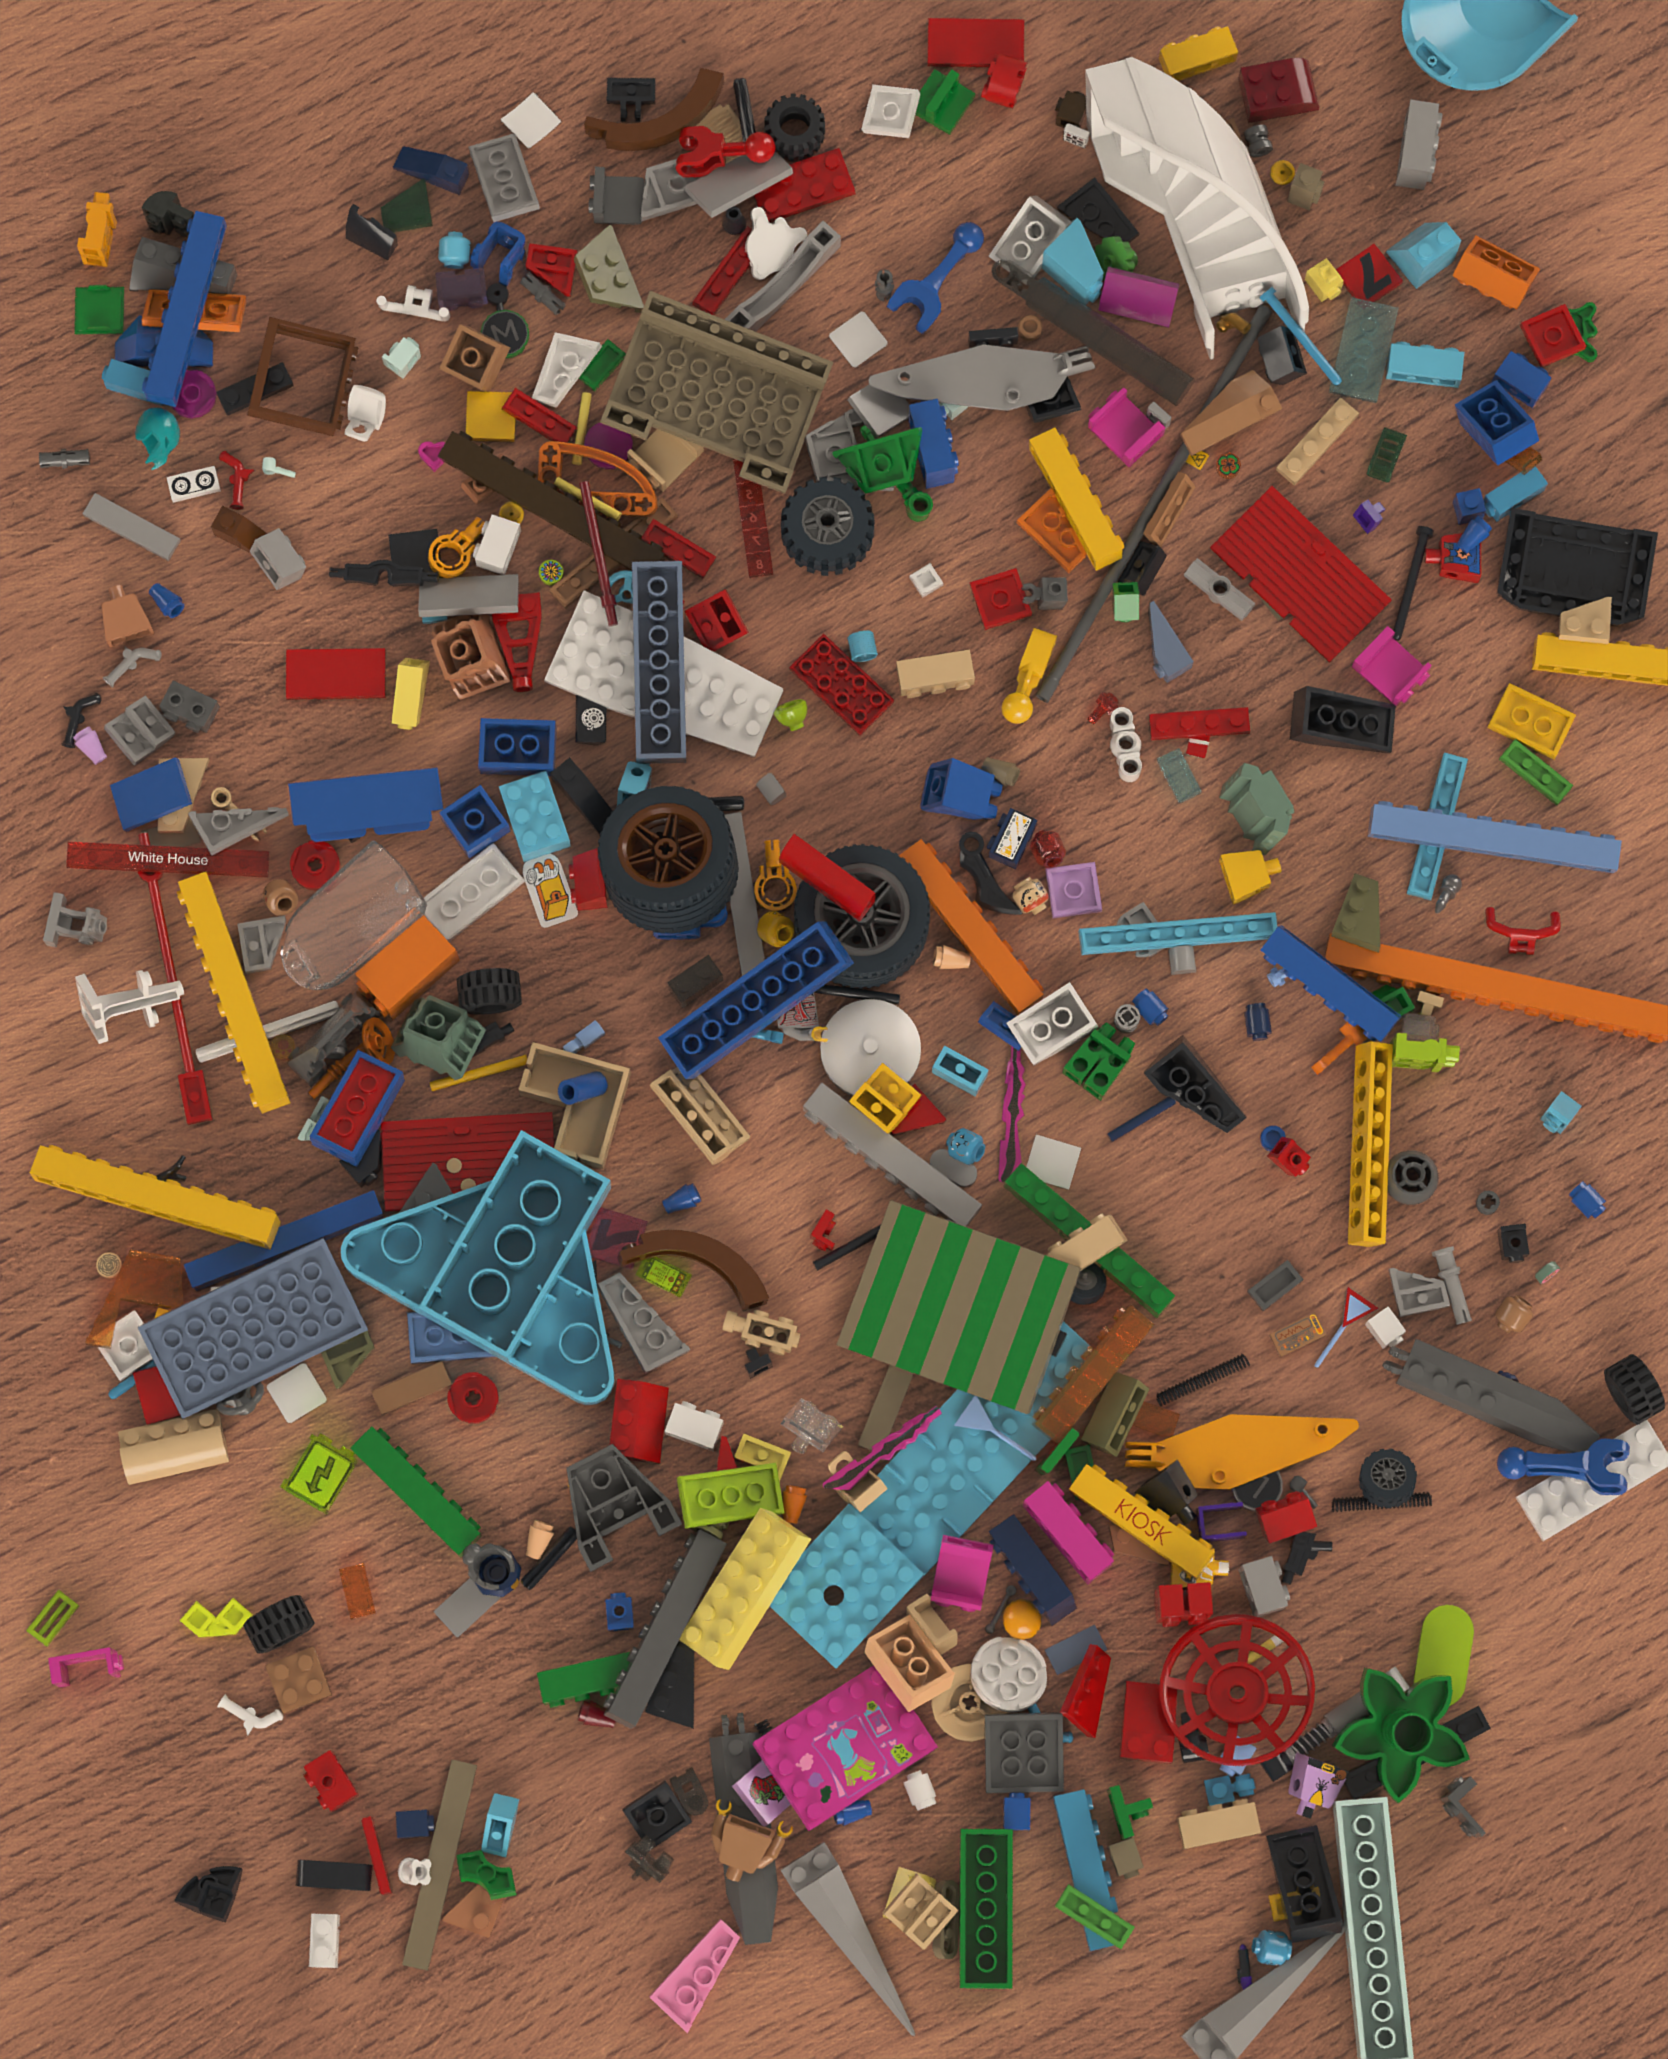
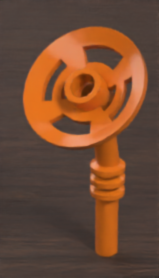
[308,1017,395,1100]

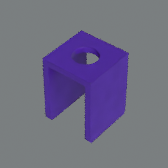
[1196,1502,1247,1542]

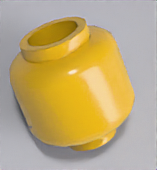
[757,911,794,947]

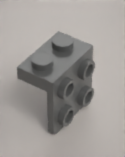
[589,167,645,225]
[1441,1776,1486,1838]

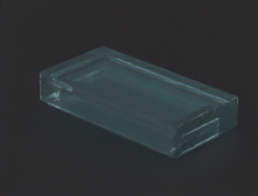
[1157,748,1202,804]

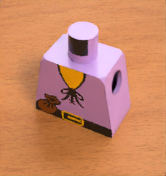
[1288,1753,1349,1819]

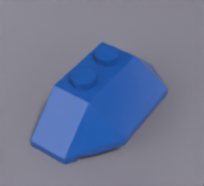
[115,315,213,367]

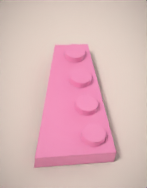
[649,1919,740,2033]

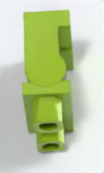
[1390,1033,1460,1072]

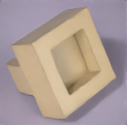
[1416,991,1444,1018]

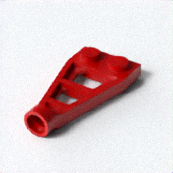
[492,592,542,692]

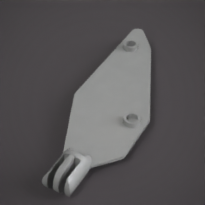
[868,345,1095,411]

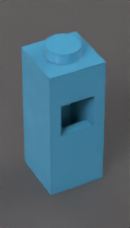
[102,359,163,406]
[1483,464,1548,522]

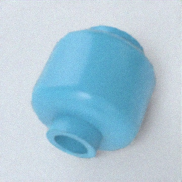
[438,232,471,269]

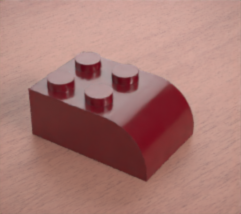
[1238,58,1320,123]

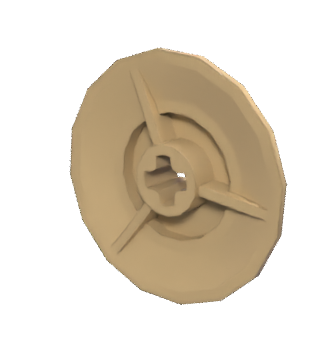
[931,1664,1007,1742]

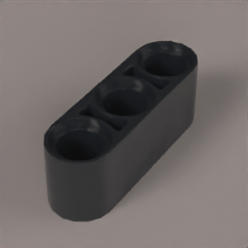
[295,1860,373,1891]

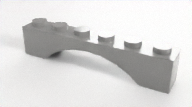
[724,221,841,332]

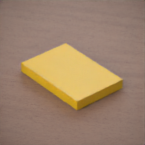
[1487,683,1576,760]

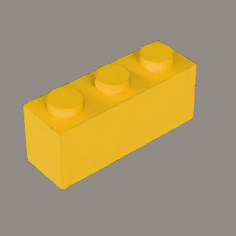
[1159,26,1238,81]

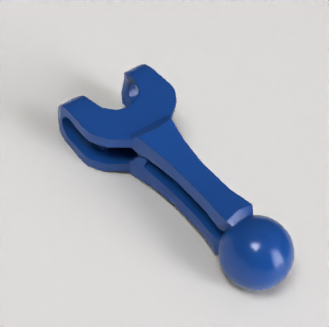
[886,222,984,334]
[1497,1438,1630,1495]

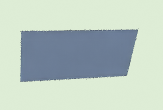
[1045,1624,1108,1675]

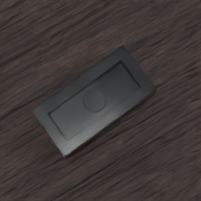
[968,327,1019,348]

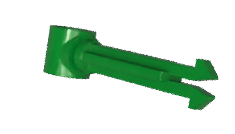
[860,425,933,522]

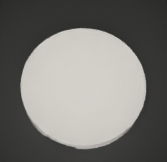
[970,1636,1047,1712]

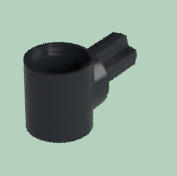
[1179,1712,1209,1763]

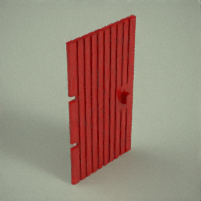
[1210,486,1392,663]
[381,1112,554,1212]

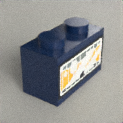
[987,808,1038,870]

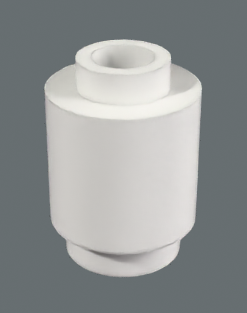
[904,1770,936,1811]

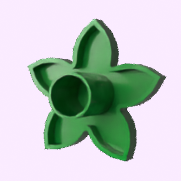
[1331,1667,1470,1803]

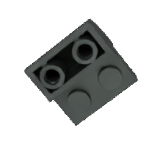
[141,191,194,237]

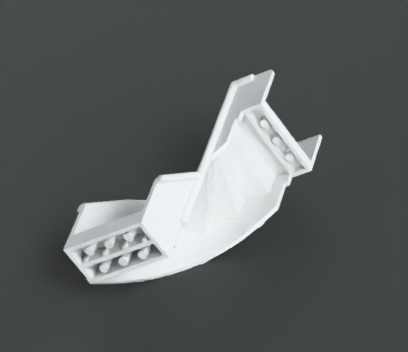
[1085,57,1309,359]

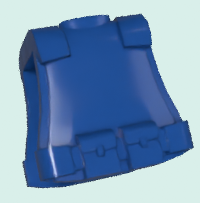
[470,221,525,287]

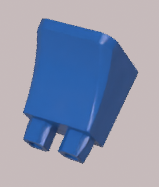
[920,758,1003,820]

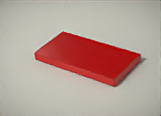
[927,18,1024,67]
[286,648,386,700]

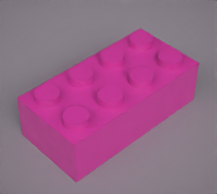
[1022,1481,1114,1585]

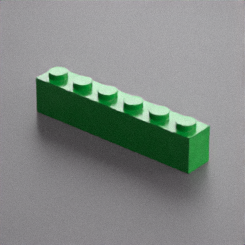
[350,1426,482,1558]

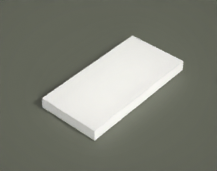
[415,843,525,942]

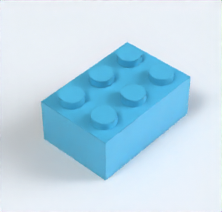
[499,771,571,862]

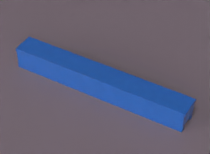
[183,1190,384,1291]

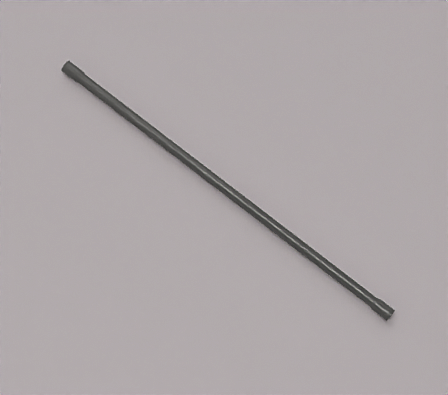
[1036,305,1272,703]

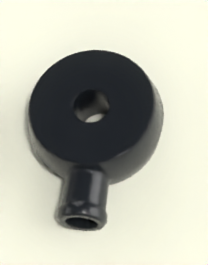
[486,283,509,311]

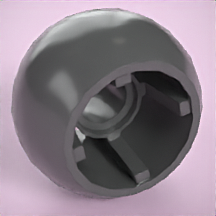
[1387,1150,1439,1205]

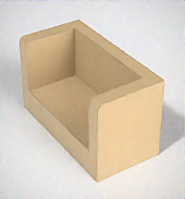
[907,1594,958,1655]

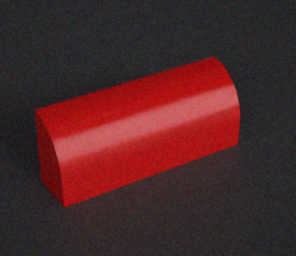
[779,834,875,921]

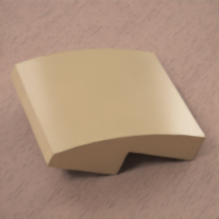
[882,1873,958,1950]

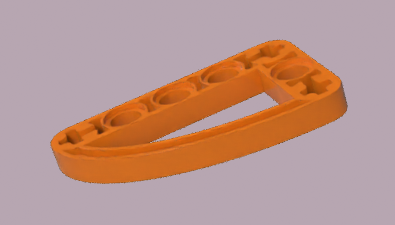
[538,441,658,517]

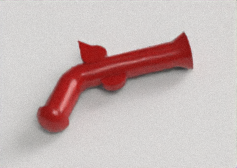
[219,451,254,510]

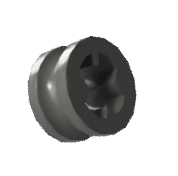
[1476,1190,1500,1215]

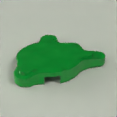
[1568,302,1598,362]

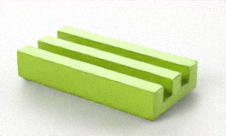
[26,1590,79,1647]

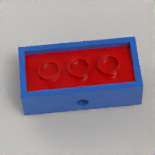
[309,1050,405,1167]

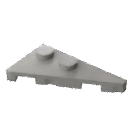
[188,807,289,856]

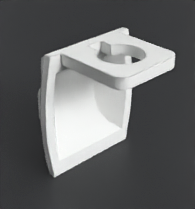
[345,385,386,441]

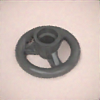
[216,1382,264,1416]

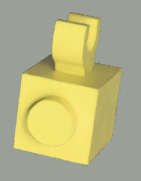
[1305,258,1344,302]

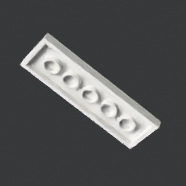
[1516,1420,1668,1541]

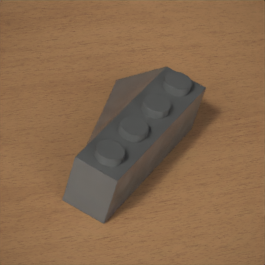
[129,237,238,294]

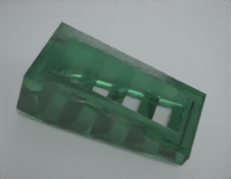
[1367,427,1407,483]

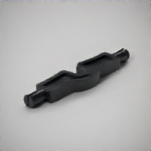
[329,560,439,587]

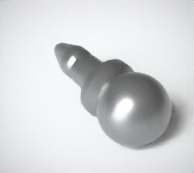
[1435,874,1462,914]

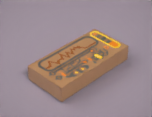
[1269,1312,1326,1358]

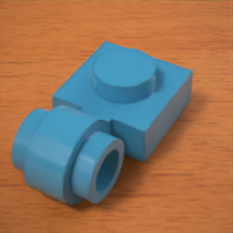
[1204,1774,1256,1806]

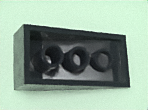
[1289,686,1396,753]
[1266,1825,1343,1943]

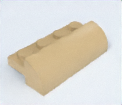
[650,1067,750,1165]
[118,1409,229,1485]

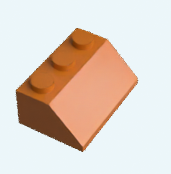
[1452,236,1540,309]

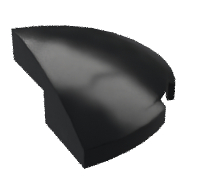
[174,1866,243,1923]

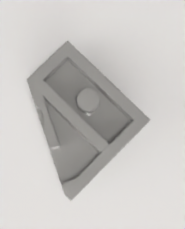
[237,915,286,974]
[1388,1268,1450,1317]

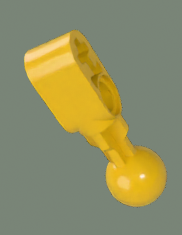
[1001,628,1057,724]

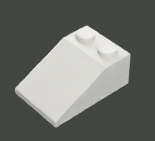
[989,195,1072,285]
[1006,982,1099,1065]

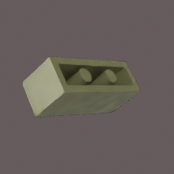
[1081,1371,1149,1457]

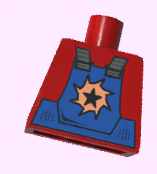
[1425,533,1481,583]

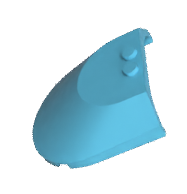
[1401,0,1578,91]

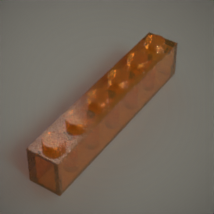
[1032,1305,1155,1444]

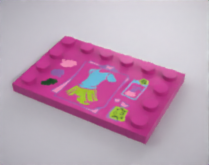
[752,1665,938,1831]

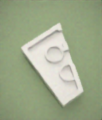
[532,332,602,408]

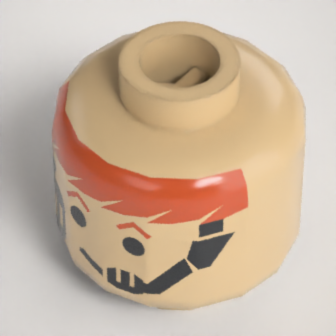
[1012,877,1049,915]

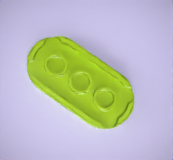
[1413,1605,1474,1706]

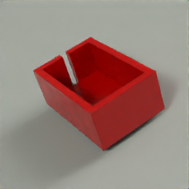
[1154,1582,1213,1627]

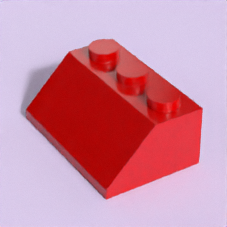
[609,1379,669,1464]

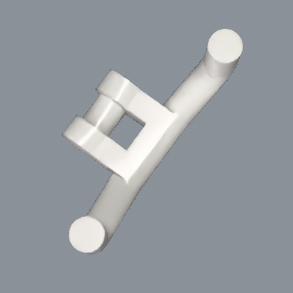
[377,285,450,322]

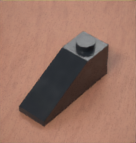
[551,757,613,835]

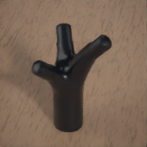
[156,1155,186,1182]

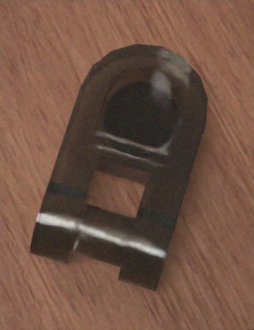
[669,1767,709,1816]

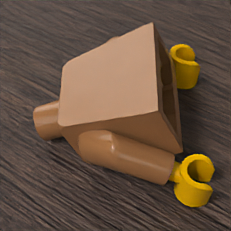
[711,1799,793,1882]

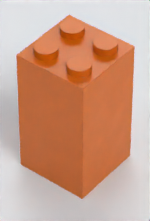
[355,914,460,1020]

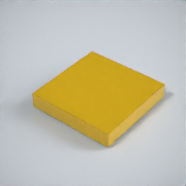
[466,391,516,442]

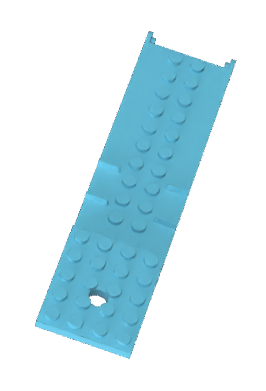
[770,1321,1129,1669]

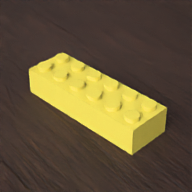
[679,1508,811,1670]

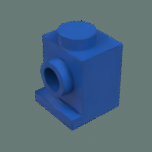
[605,1593,635,1632]

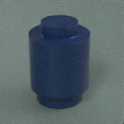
[1244,1003,1272,1041]

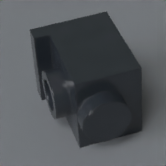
[1497,1223,1529,1263]

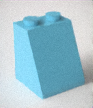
[1042,218,1103,306]
[1386,222,1461,289]

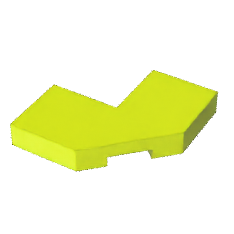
[180,1598,253,1638]

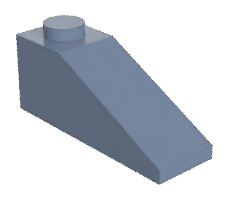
[1148,601,1194,683]

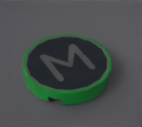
[481,310,530,359]

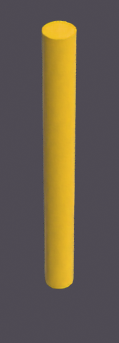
[429,1055,528,1091]

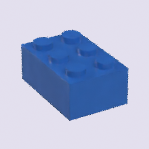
[1455,380,1539,466]
[908,398,959,489]
[478,718,557,776]

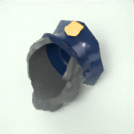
[462,1543,522,1597]

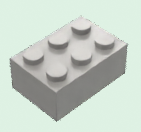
[1395,100,1443,190]

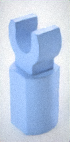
[563,1020,605,1054]

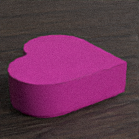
[418,441,445,472]

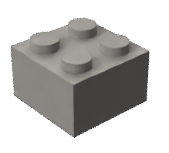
[1238,1556,1290,1617]

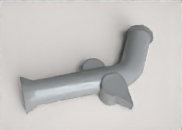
[102,646,162,688]

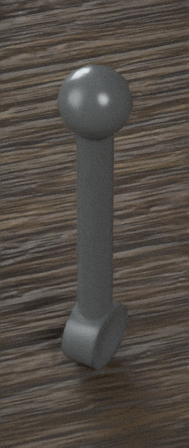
[985,1585,1016,1634]

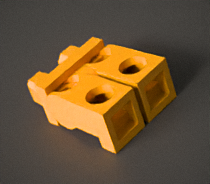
[77,192,117,267]

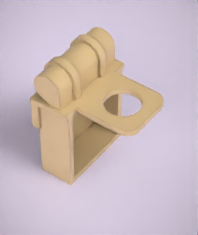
[828,1451,887,1512]

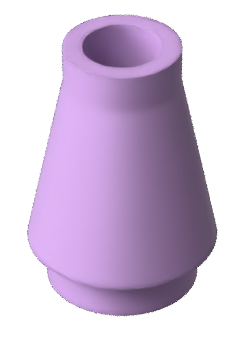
[73,726,107,765]

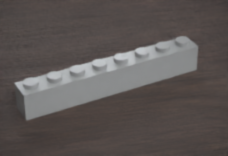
[803,1083,982,1227]

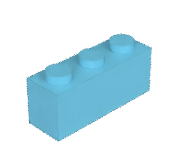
[1386,342,1465,388]

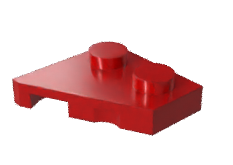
[526,243,578,297]

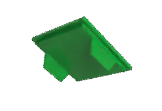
[75,285,124,334]

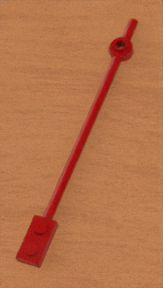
[137,833,213,1125]

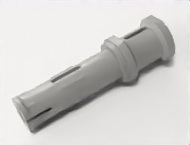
[1432,1246,1472,1325]

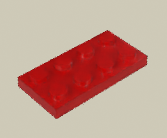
[753,148,856,223]

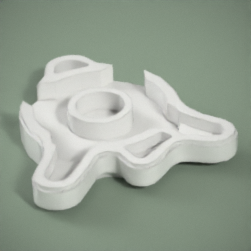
[745,207,807,280]

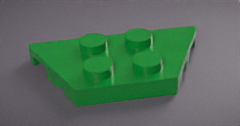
[832,427,922,494]

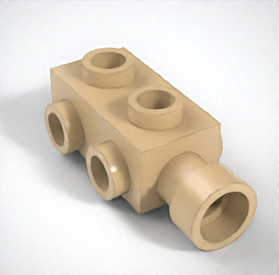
[722,1310,801,1355]

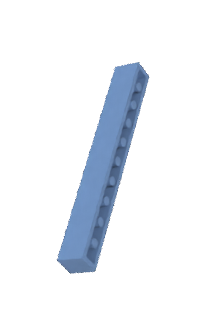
[1367,801,1622,873]

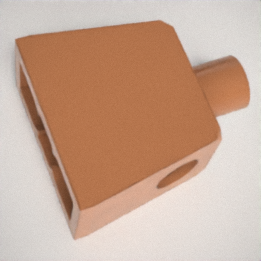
[101,585,155,648]

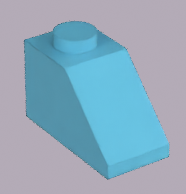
[481,1793,520,1857]

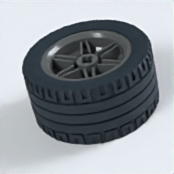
[794,844,930,989]

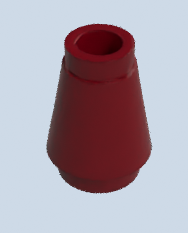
[577,1700,616,1728]

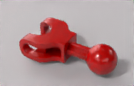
[676,126,775,178]

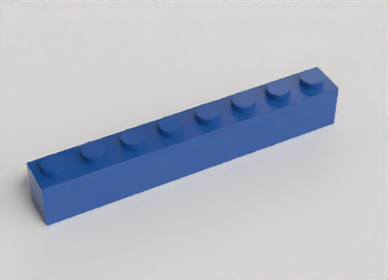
[142,211,227,407]

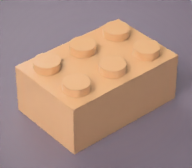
[864,1615,955,1712]

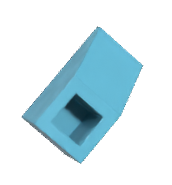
[1540,1091,1582,1134]

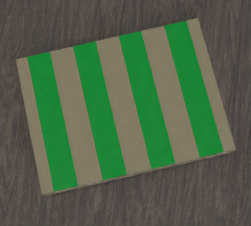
[837,1200,1081,1414]

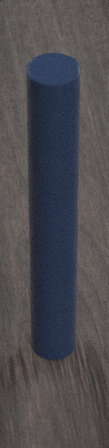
[1107,1097,1176,1142]

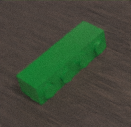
[537,1652,630,1708]

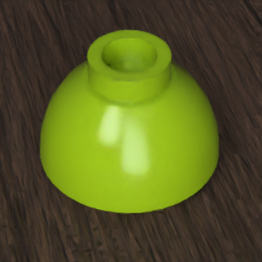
[773,699,807,731]

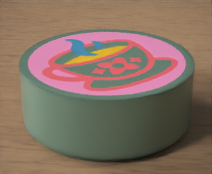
[1535,1261,1561,1284]

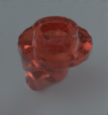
[1087,692,1119,724]

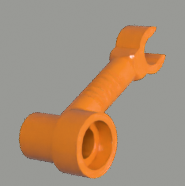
[1311,1022,1368,1075]

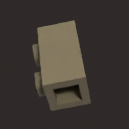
[1287,163,1325,211]

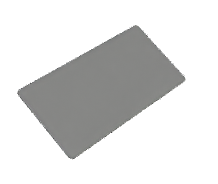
[434,1578,501,1637]

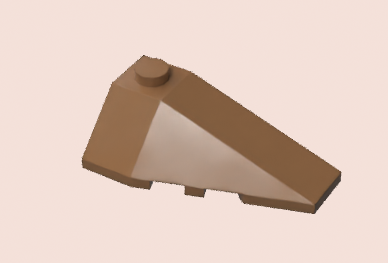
[1180,370,1283,456]

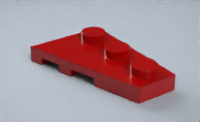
[1060,1644,1111,1738]

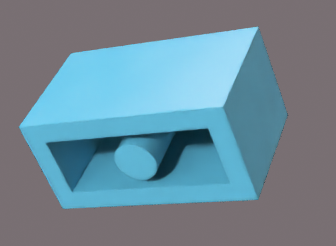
[932,1045,989,1097]

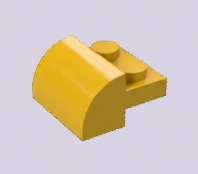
[849,1063,922,1134]

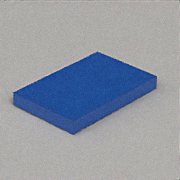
[110,757,192,832]

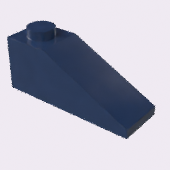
[393,146,470,195]

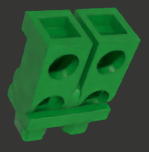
[1062,1022,1135,1101]

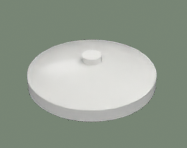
[820,999,921,1096]

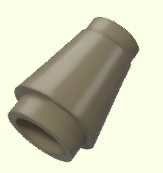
[981,757,1020,786]

